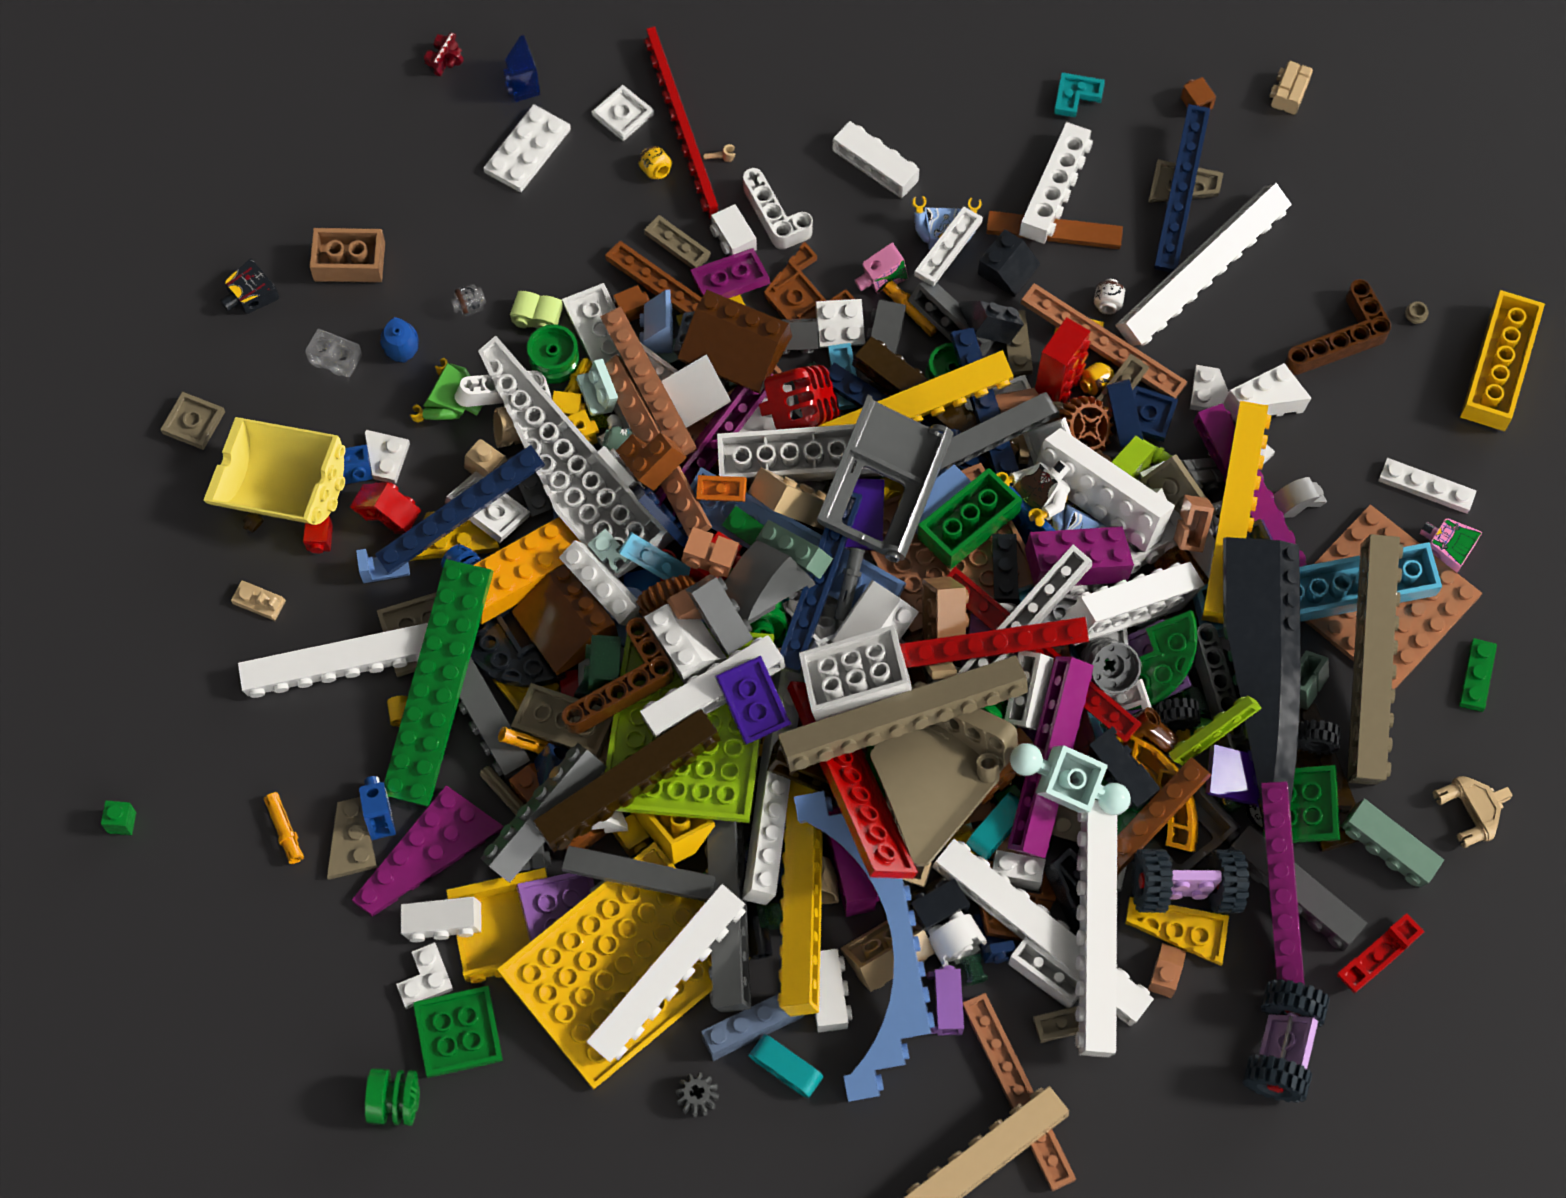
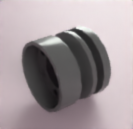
[1079,637,1141,694]

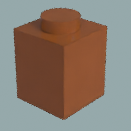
[1181,77,1216,110]
[613,285,650,322]

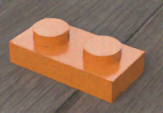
[696,475,747,502]

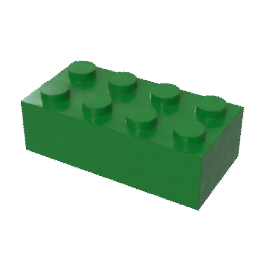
[917,468,1022,570]

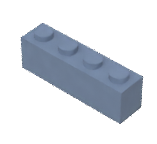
[701,994,804,1061]

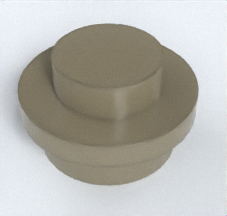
[1405,302,1429,324]

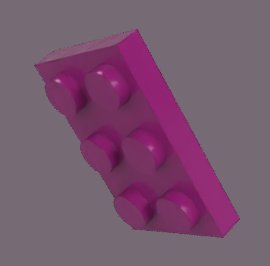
[690,248,770,298]

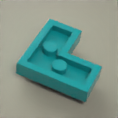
[1054,73,1105,117]

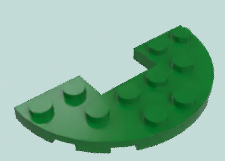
[1079,610,1197,711]

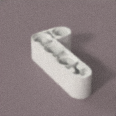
[743,168,813,249]
[455,370,552,407]

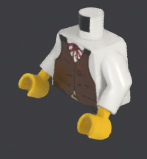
[996,460,1070,527]

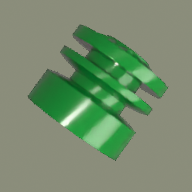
[365,1068,420,1126]

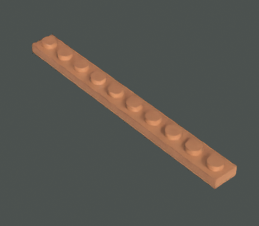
[605,355,712,538]

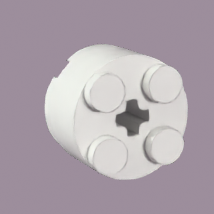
[928,911,987,967]

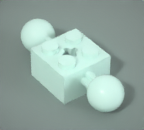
[1010,743,1131,815]

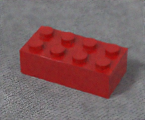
[1035,317,1091,403]

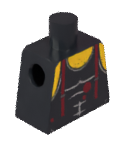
[220,258,280,314]

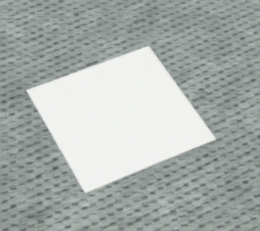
[662,354,732,428]

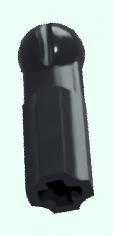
[747,901,773,959]

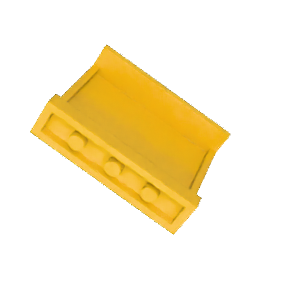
[447,868,547,983]

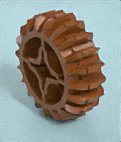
[1054,396,1115,452]
[636,575,697,620]

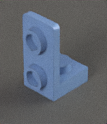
[356,549,410,583]

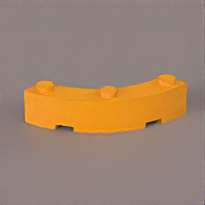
[1116,735,1198,852]

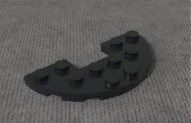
[471,603,566,687]

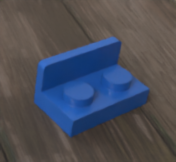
[343,445,372,484]

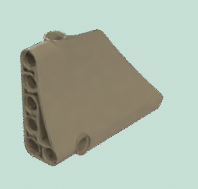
[870,682,1018,867]

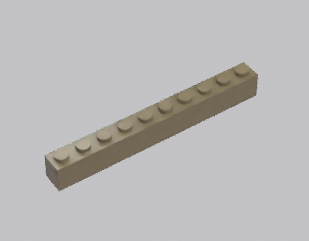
[778,655,1028,772]

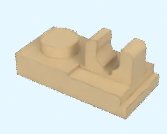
[231,580,286,621]

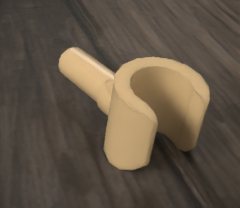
[704,144,735,162]

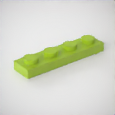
[1169,696,1262,766]

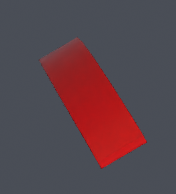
[1337,913,1425,994]

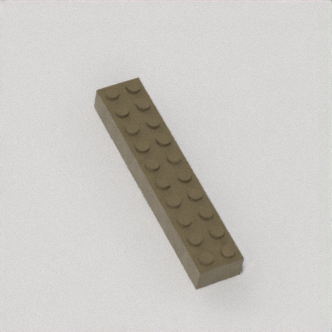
[1347,534,1403,785]

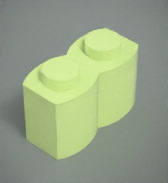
[510,291,563,329]

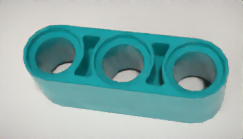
[966,792,1020,860]
[749,1034,824,1098]

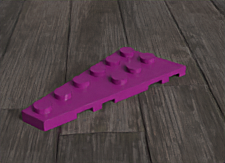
[352,785,504,917]

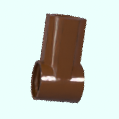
[1133,707,1178,753]

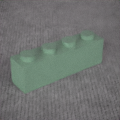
[1340,798,1444,888]

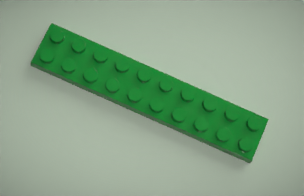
[384,559,494,807]

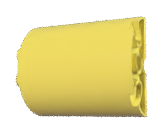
[204,417,345,525]

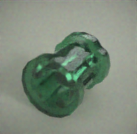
[960,954,988,986]

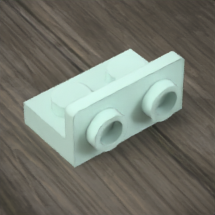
[576,359,618,416]

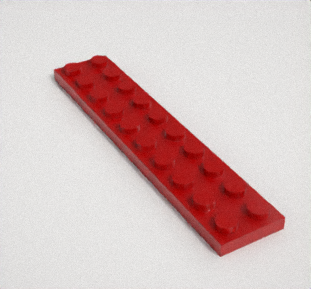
[787,681,918,879]

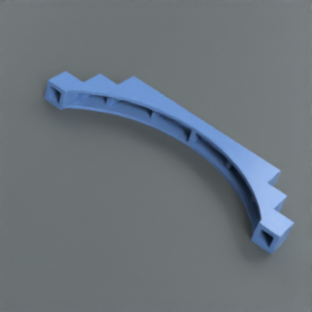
[794,791,935,1102]

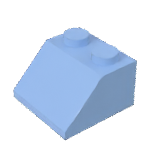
[640,290,673,353]

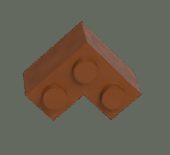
[616,432,687,491]

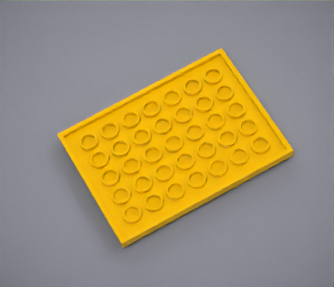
[497,842,751,1090]

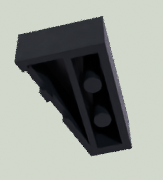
[1088,726,1160,812]

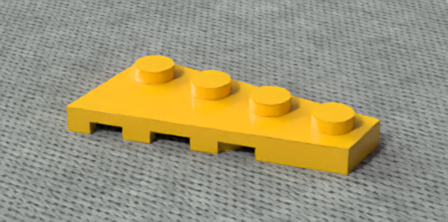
[1125,897,1229,966]

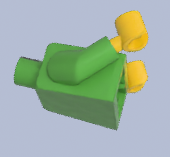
[410,358,483,422]

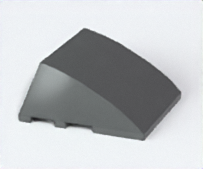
[725,540,816,624]

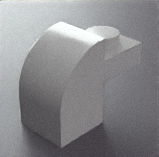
[1274,477,1327,517]

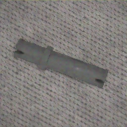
[834,547,865,621]

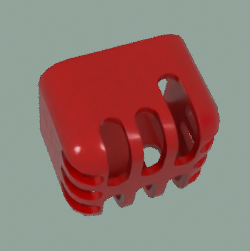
[758,365,840,430]

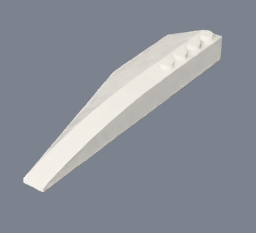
[478,335,674,578]

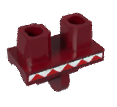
[424,32,464,77]

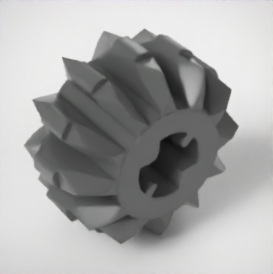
[675,1072,719,1117]

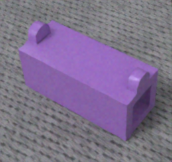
[927,965,964,1036]

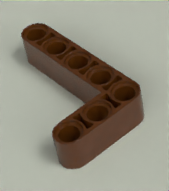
[1285,279,1391,375]
[562,618,674,734]

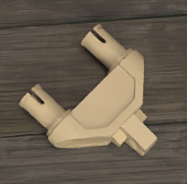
[1433,776,1513,848]

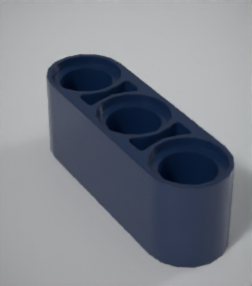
[1106,379,1143,448]

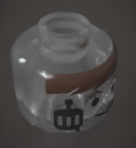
[451,284,486,317]

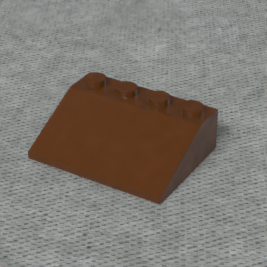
[678,290,792,394]
[511,564,620,675]

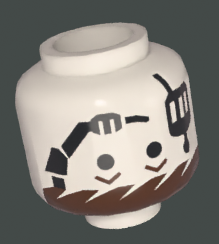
[1094,279,1125,314]

